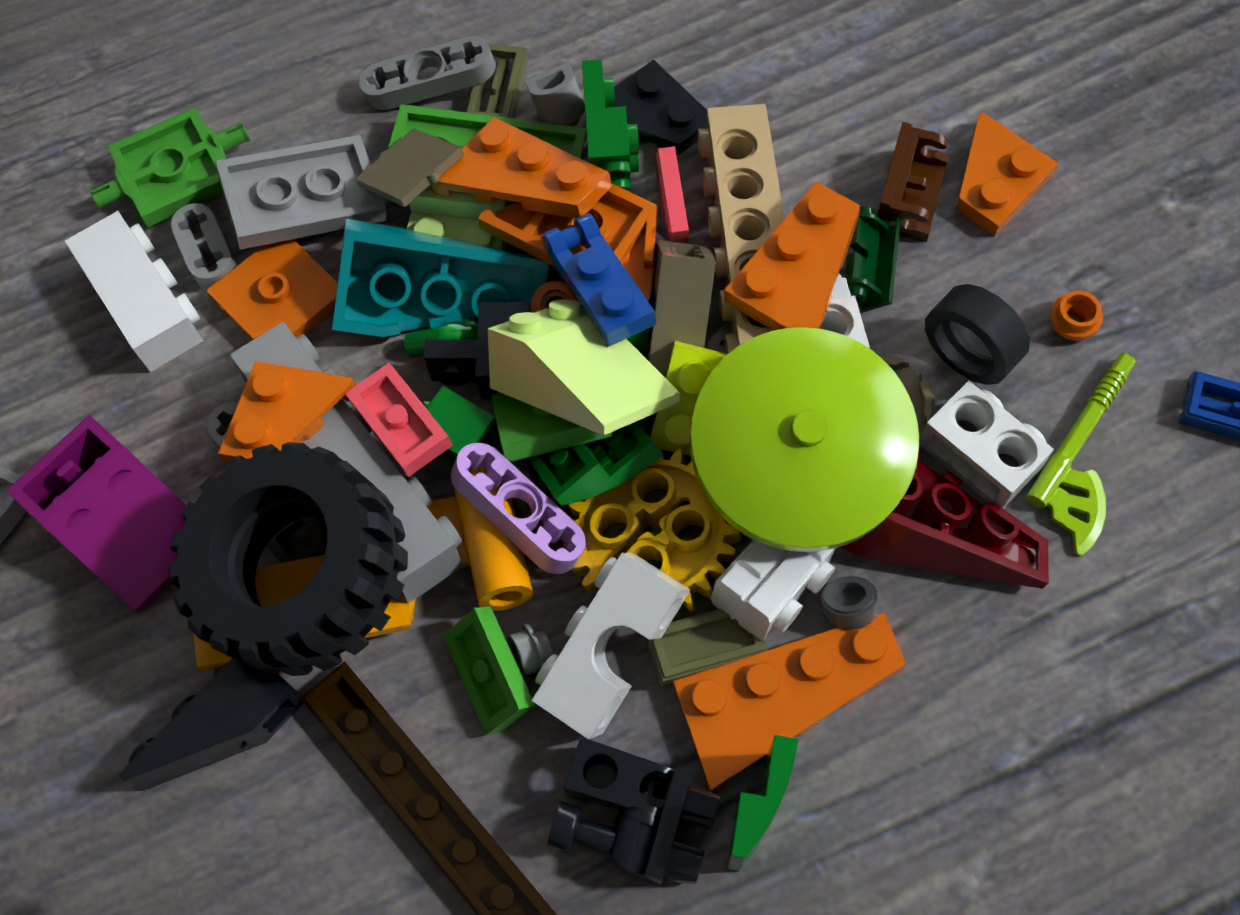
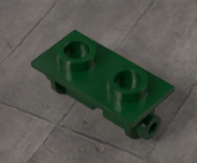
[845,206,901,313]

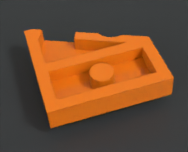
[955,112,1059,237]

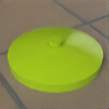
[690,327,919,552]

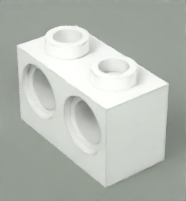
[919,381,1054,509]

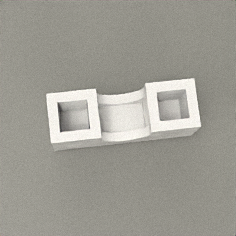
[532,553,690,739]

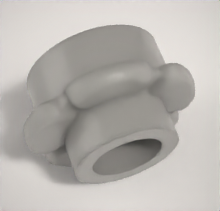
[507,624,553,678]

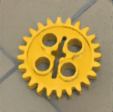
[564,446,742,612]

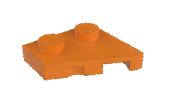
[218,361,356,464]

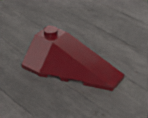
[839,450,1049,589]

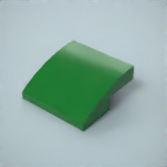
[528,422,664,506]
[727,735,799,872]

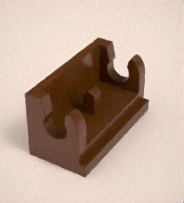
[877,122,949,242]

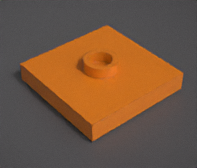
[206,239,338,340]

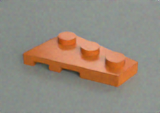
[431,117,612,219]
[724,181,860,330]

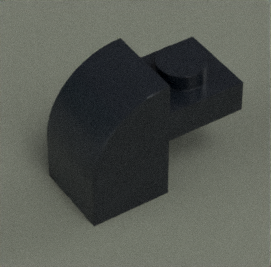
[424,302,532,399]

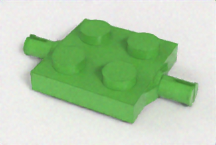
[90,107,251,227]

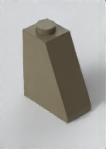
[646,240,716,377]

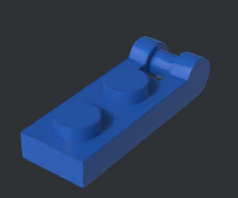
[541,213,656,347]

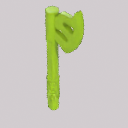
[1026,353,1136,556]

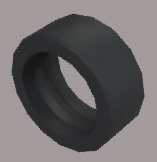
[925,284,1030,385]

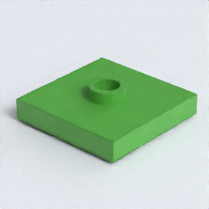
[491,393,612,462]

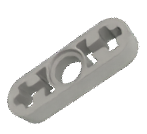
[359,36,496,110]

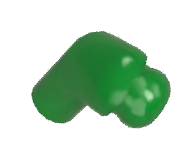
[404,319,478,358]

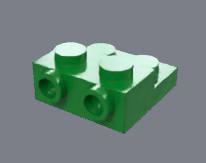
[582,59,639,192]

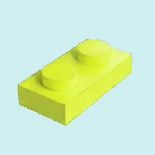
[649,341,726,456]

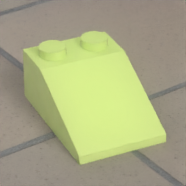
[488,299,680,435]

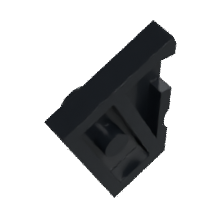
[585,60,707,155]

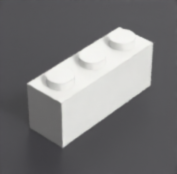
[65,211,203,372]

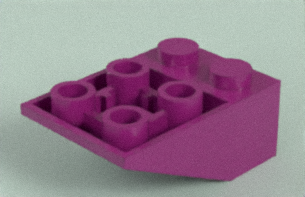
[6,415,186,613]

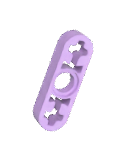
[451,443,586,574]

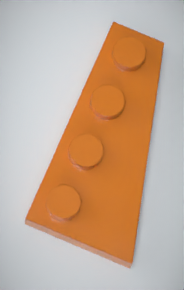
[673,612,906,792]

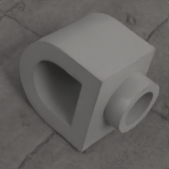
[525,62,585,126]

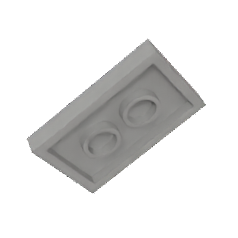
[215,135,386,250]

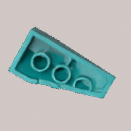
[332,219,549,337]

